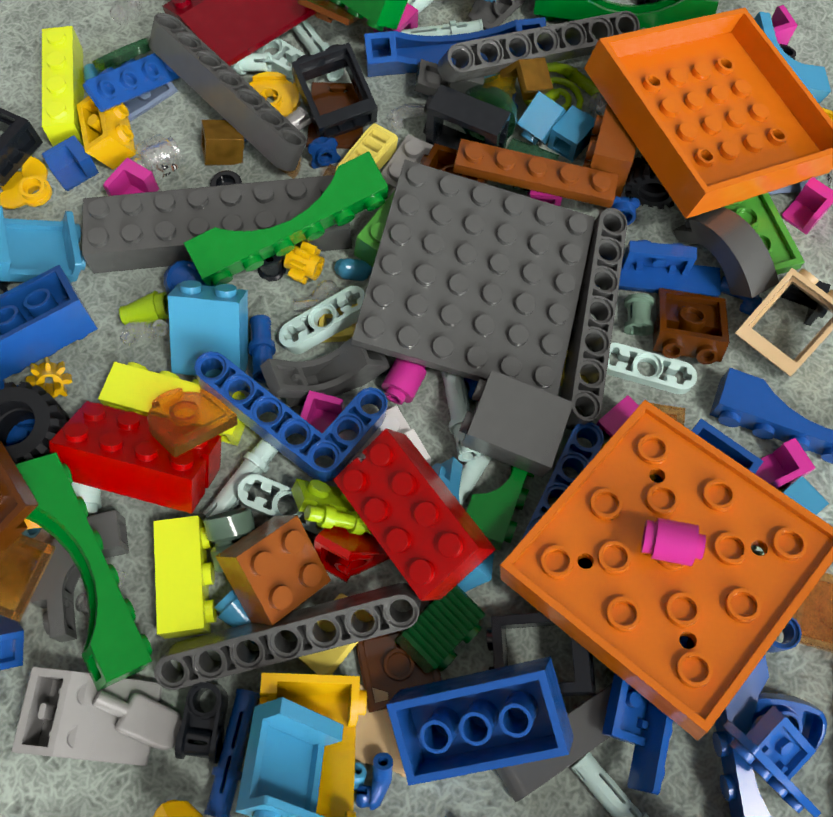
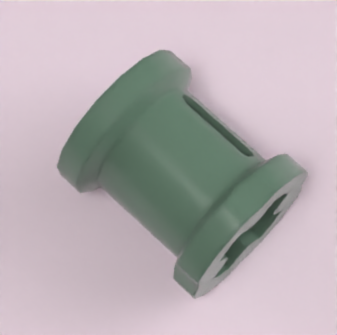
[624,293,655,336]

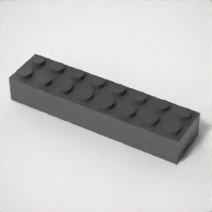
[82,175,352,274]

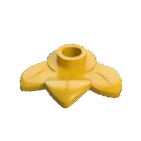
[0,156,52,209]

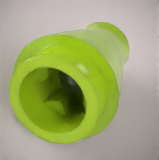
[119,291,169,326]

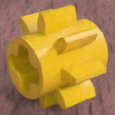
[284,241,325,284]
[25,357,72,398]

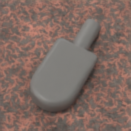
[92,690,182,750]

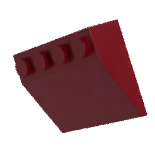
[162,0,317,66]

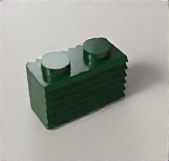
[394,585,485,673]

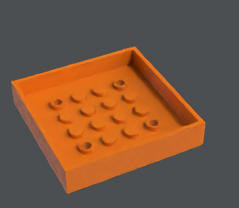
[584,8,833,219]
[500,400,833,741]

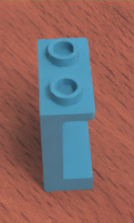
[0,206,86,282]
[236,697,344,817]

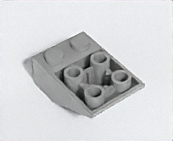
[11,667,163,766]

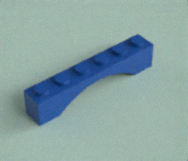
[364,17,546,77]
[710,368,833,464]
[712,655,771,817]

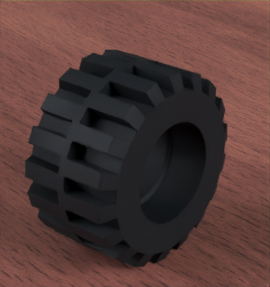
[0,381,70,464]

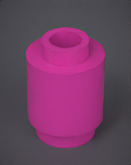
[381,358,427,405]
[641,518,706,566]

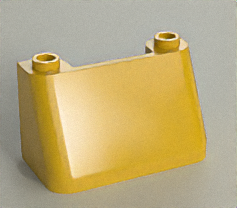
[259,673,367,817]

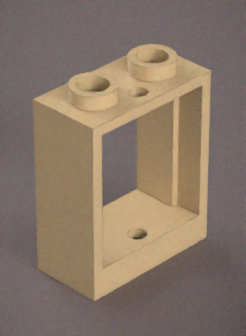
[735,268,833,377]

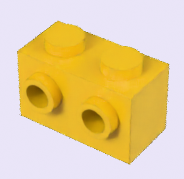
[76,96,136,170]

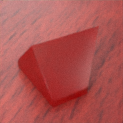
[314,526,390,583]

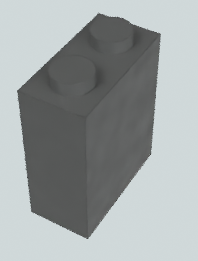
[459,370,574,478]

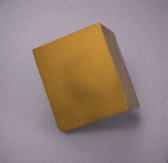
[499,58,553,101]
[201,120,244,165]

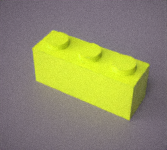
[153,515,217,639]

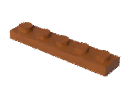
[453,139,619,208]

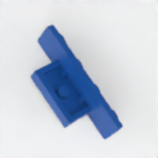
[83,53,181,112]
[596,240,721,297]
[602,636,688,795]
[723,706,821,817]

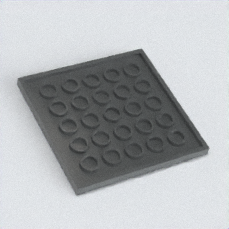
[351,159,595,396]

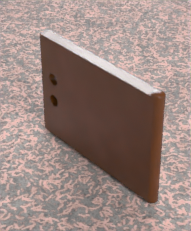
[297,0,361,26]
[306,82,363,149]

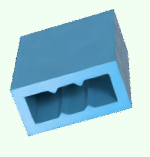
[168,280,248,378]

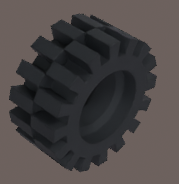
[625,155,674,209]

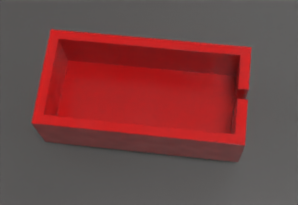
[49,401,222,514]
[333,428,496,601]

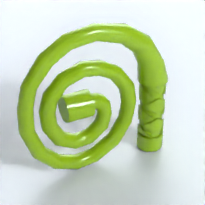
[524,62,602,111]

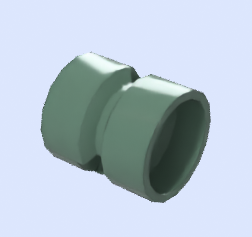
[203,508,256,572]

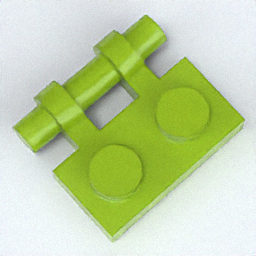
[291,478,372,535]

